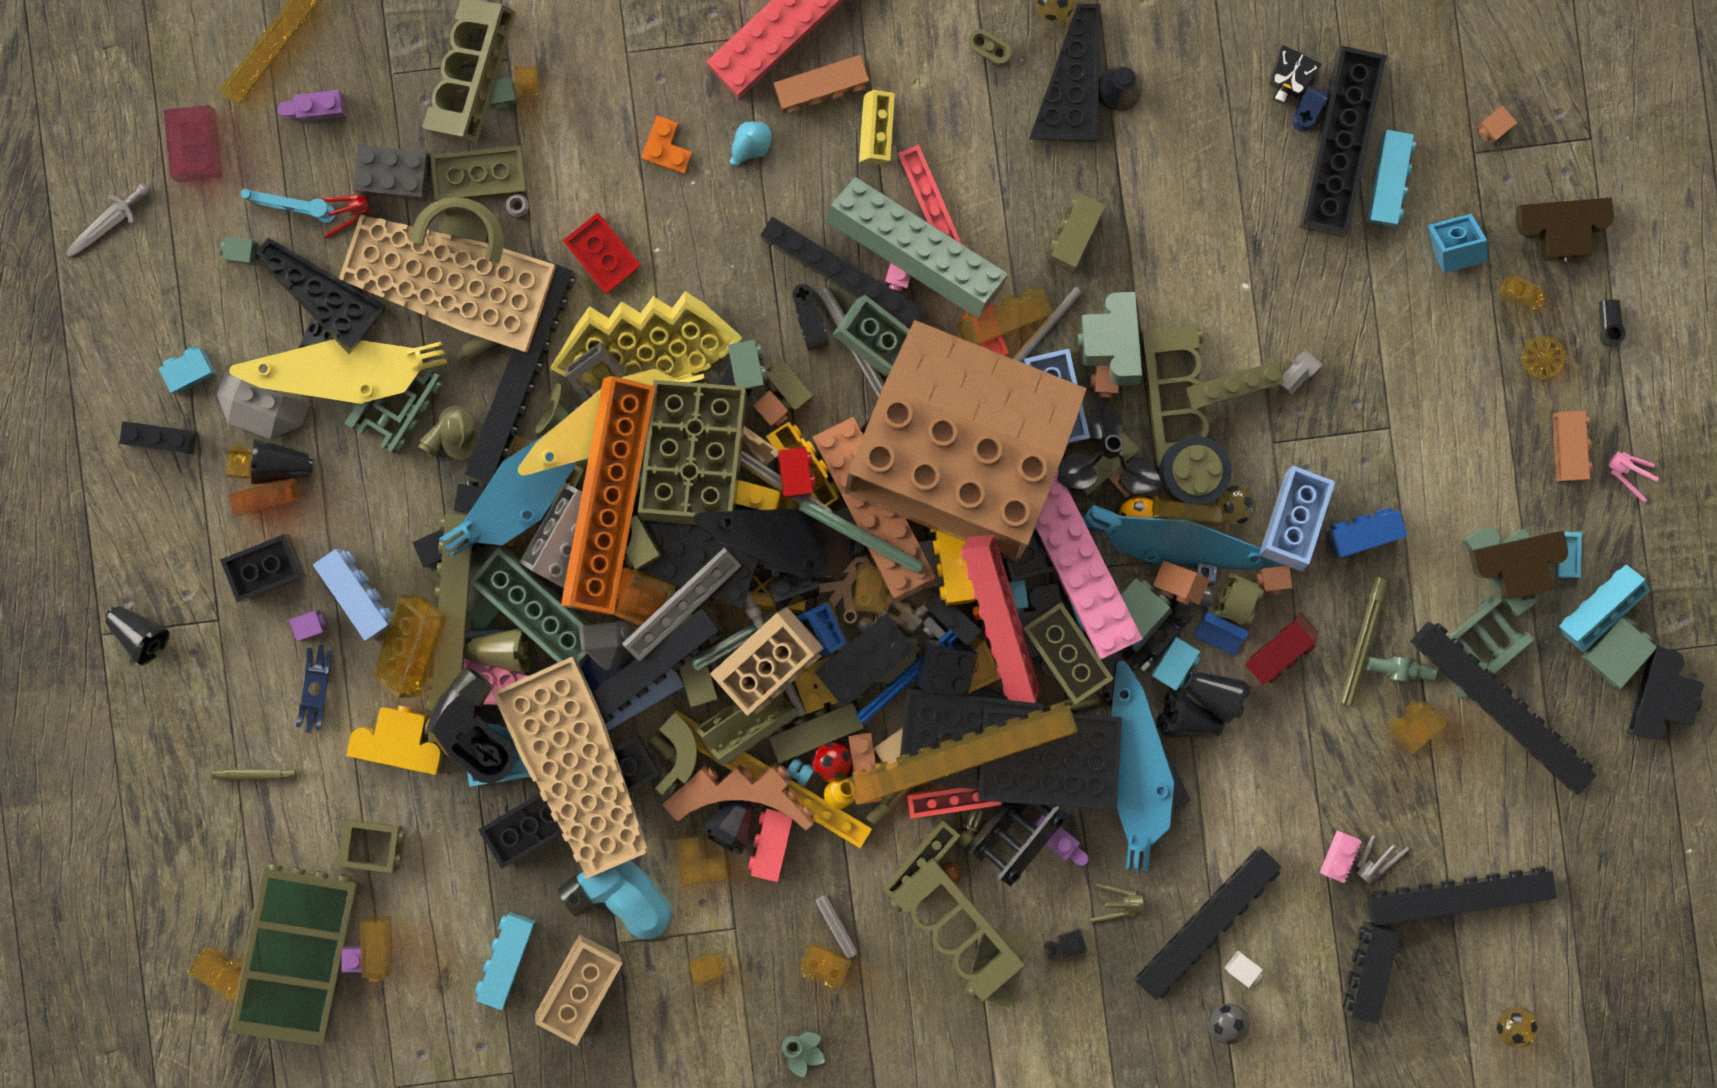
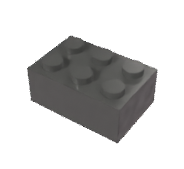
[353,145,430,201]

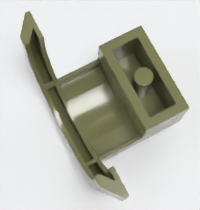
[410,197,504,264]

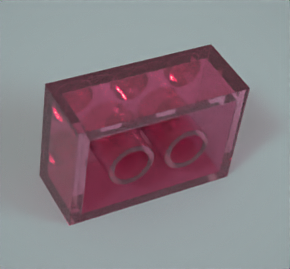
[163,105,222,182]

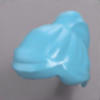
[729,121,772,166]

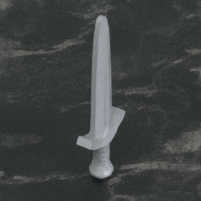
[66,184,150,256]

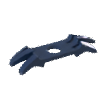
[295,645,332,733]

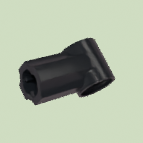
[1598,299,1626,347]

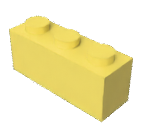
[859,90,895,165]

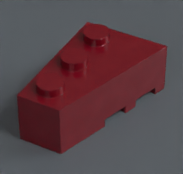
[1245,612,1319,685]

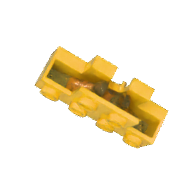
[765,422,840,507]

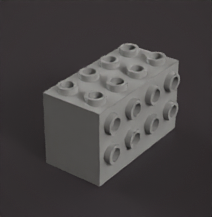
[520,483,582,588]

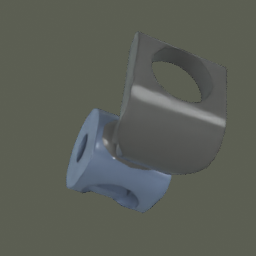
[1190,563,1217,607]

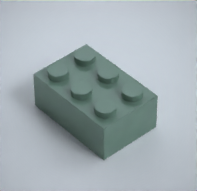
[832,295,910,376]

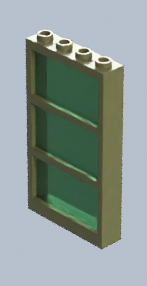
[229,863,356,1046]

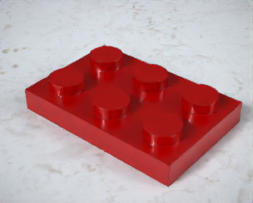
[563,212,641,294]

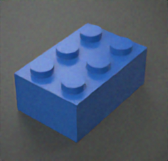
[1326,507,1408,557]

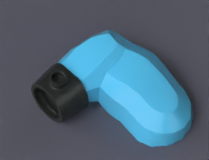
[558,860,673,939]

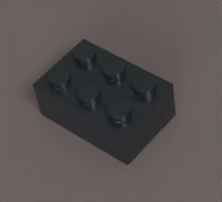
[220,534,306,602]

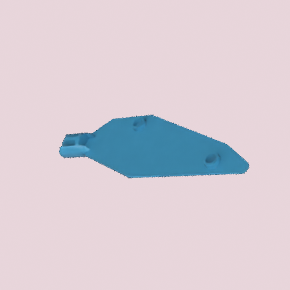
[439,433,578,557]
[1082,505,1284,570]
[1112,660,1174,873]

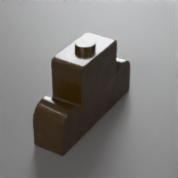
[1515,197,1614,263]
[1469,531,1568,601]

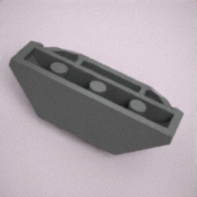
[579,619,643,670]

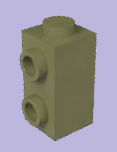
[766,361,813,412]

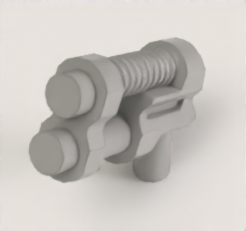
[874,593,929,634]

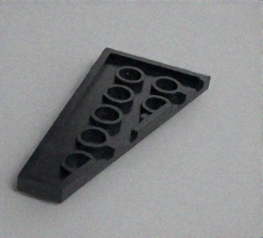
[1029,3,1101,142]
[255,238,386,355]

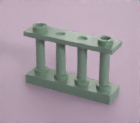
[1425,597,1534,699]

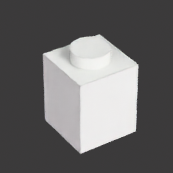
[1224,950,1263,988]

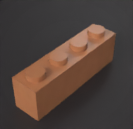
[774,55,869,114]

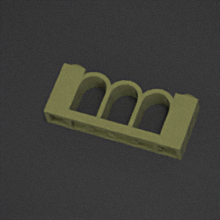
[422,0,516,143]
[1140,325,1211,468]
[891,858,1025,1002]

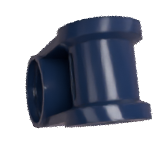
[1292,85,1329,131]

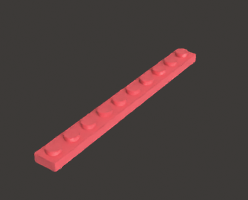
[898,144,1009,356]

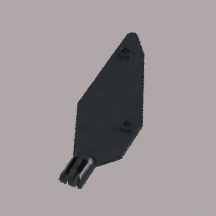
[694,509,872,578]

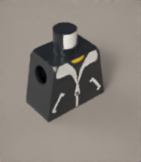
[1269,45,1322,104]

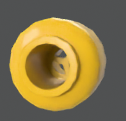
[824,777,857,810]

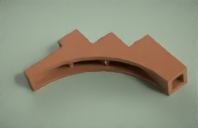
[662,763,815,830]

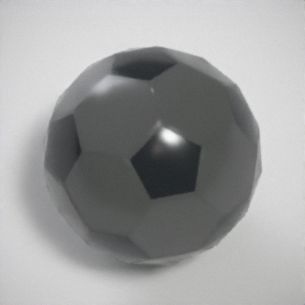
[1209,1004,1250,1045]

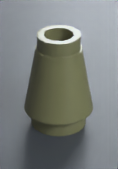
[418,422,442,457]

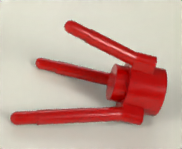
[319,194,370,238]

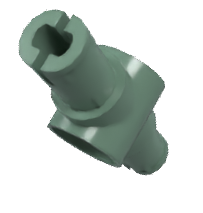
[1366,656,1437,682]

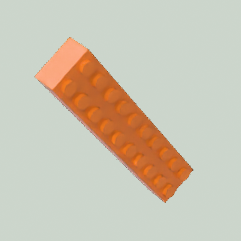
[561,376,656,615]

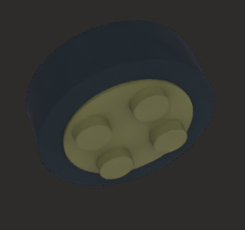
[1159,436,1232,507]

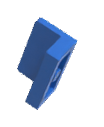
[1194,612,1249,655]

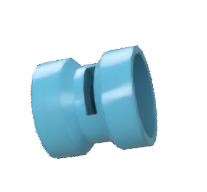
[787,756,814,787]

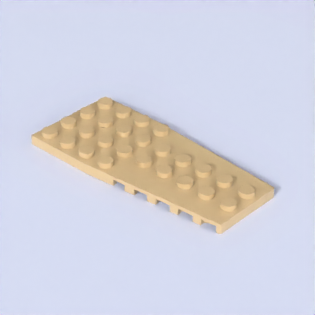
[339,215,556,353]
[492,656,648,879]

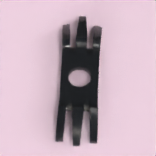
[1124,597,1195,673]

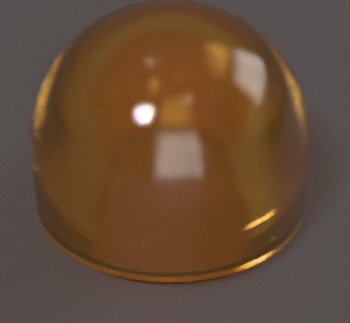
[941,861,962,884]

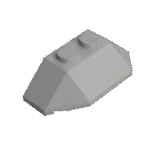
[217,373,311,439]

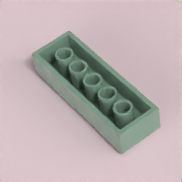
[469,547,593,667]

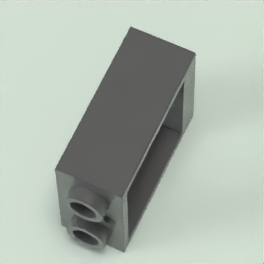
[564,342,629,401]

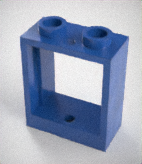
[796,603,847,656]

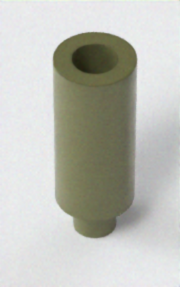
[456,337,498,361]

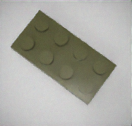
[430,146,526,201]

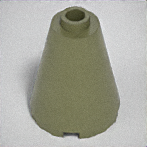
[467,628,533,674]

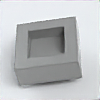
[923,617,945,639]

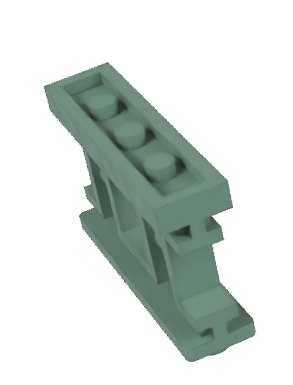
[344,369,443,454]

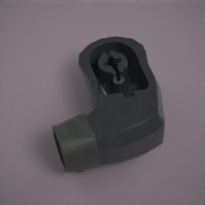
[427,667,515,784]

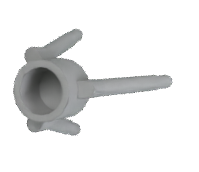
[1356,835,1410,884]

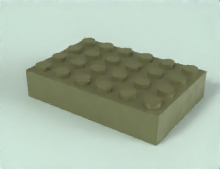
[638,380,747,526]

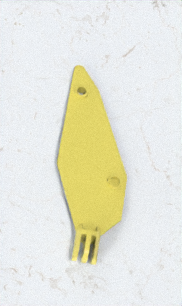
[229,339,447,404]
[518,369,706,476]

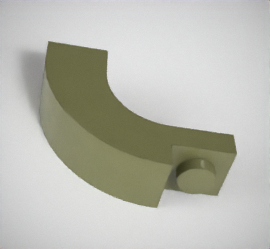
[655,712,697,795]

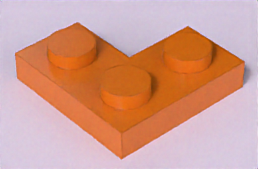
[641,115,692,175]

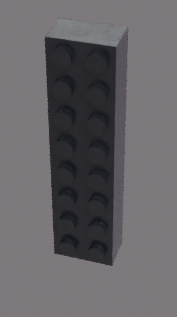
[1299,46,1387,238]
[478,734,662,869]

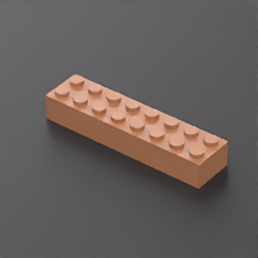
[813,417,937,603]

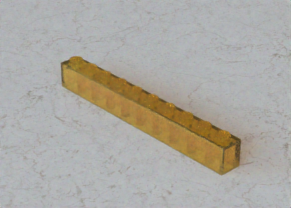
[848,702,1078,805]

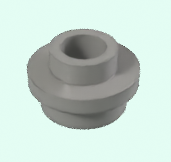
[506,194,529,217]

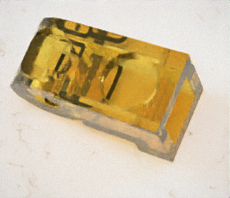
[1498,274,1548,310]

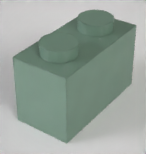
[728,339,768,390]

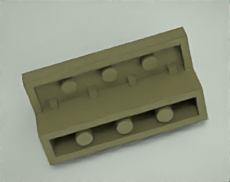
[694,693,799,766]

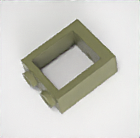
[337,819,405,873]

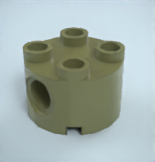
[1214,573,1263,625]

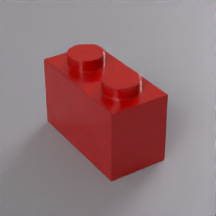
[777,447,816,498]

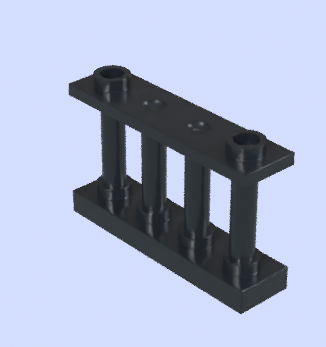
[966,802,1069,887]

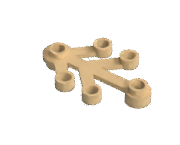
[809,557,871,627]

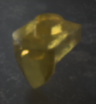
[226,444,252,479]

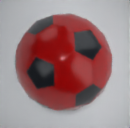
[812,742,853,782]

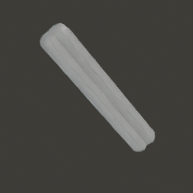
[816,895,857,958]

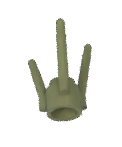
[1089,883,1143,923]

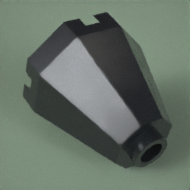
[700,800,754,855]

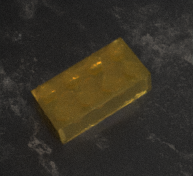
[372,594,447,698]

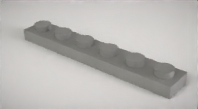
[622,548,741,662]

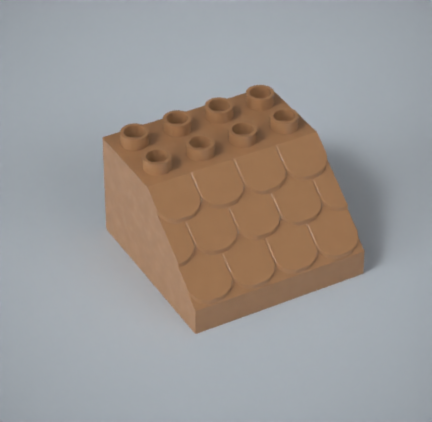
[845,320,1087,563]

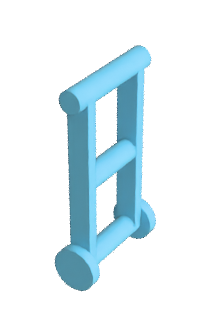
[241,189,336,223]

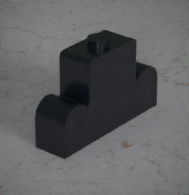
[1018,584,1061,677]
[1627,646,1704,740]

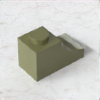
[624,515,663,570]

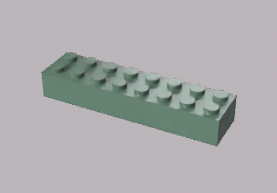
[826,177,1008,319]

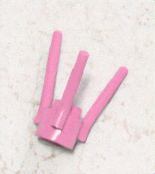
[1609,451,1659,503]

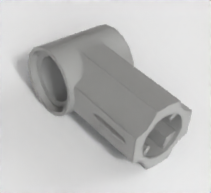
[1279,349,1322,395]

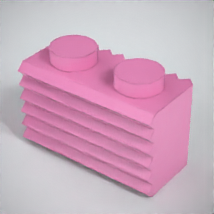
[1320,830,1362,883]

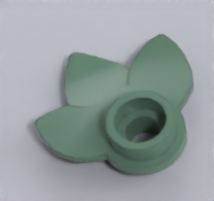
[782,1032,825,1078]

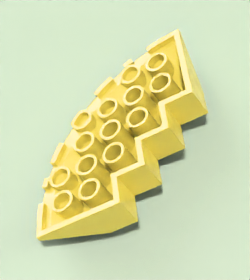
[550,291,742,388]

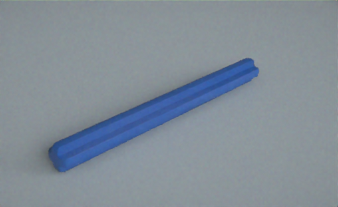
[856,630,959,724]

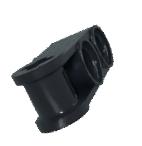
[792,284,830,352]

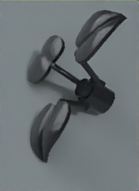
[1057,400,1162,495]

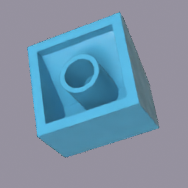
[1428,213,1488,273]

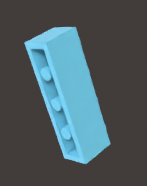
[1367,130,1416,227]
[1559,565,1651,652]
[475,912,536,1010]

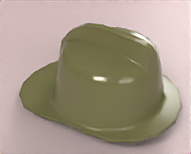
[535,383,570,434]
[439,405,477,460]

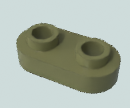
[968,29,1011,65]

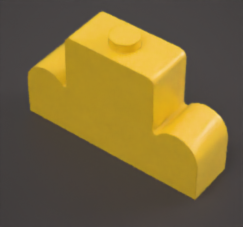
[736,480,800,510]
[346,705,443,775]

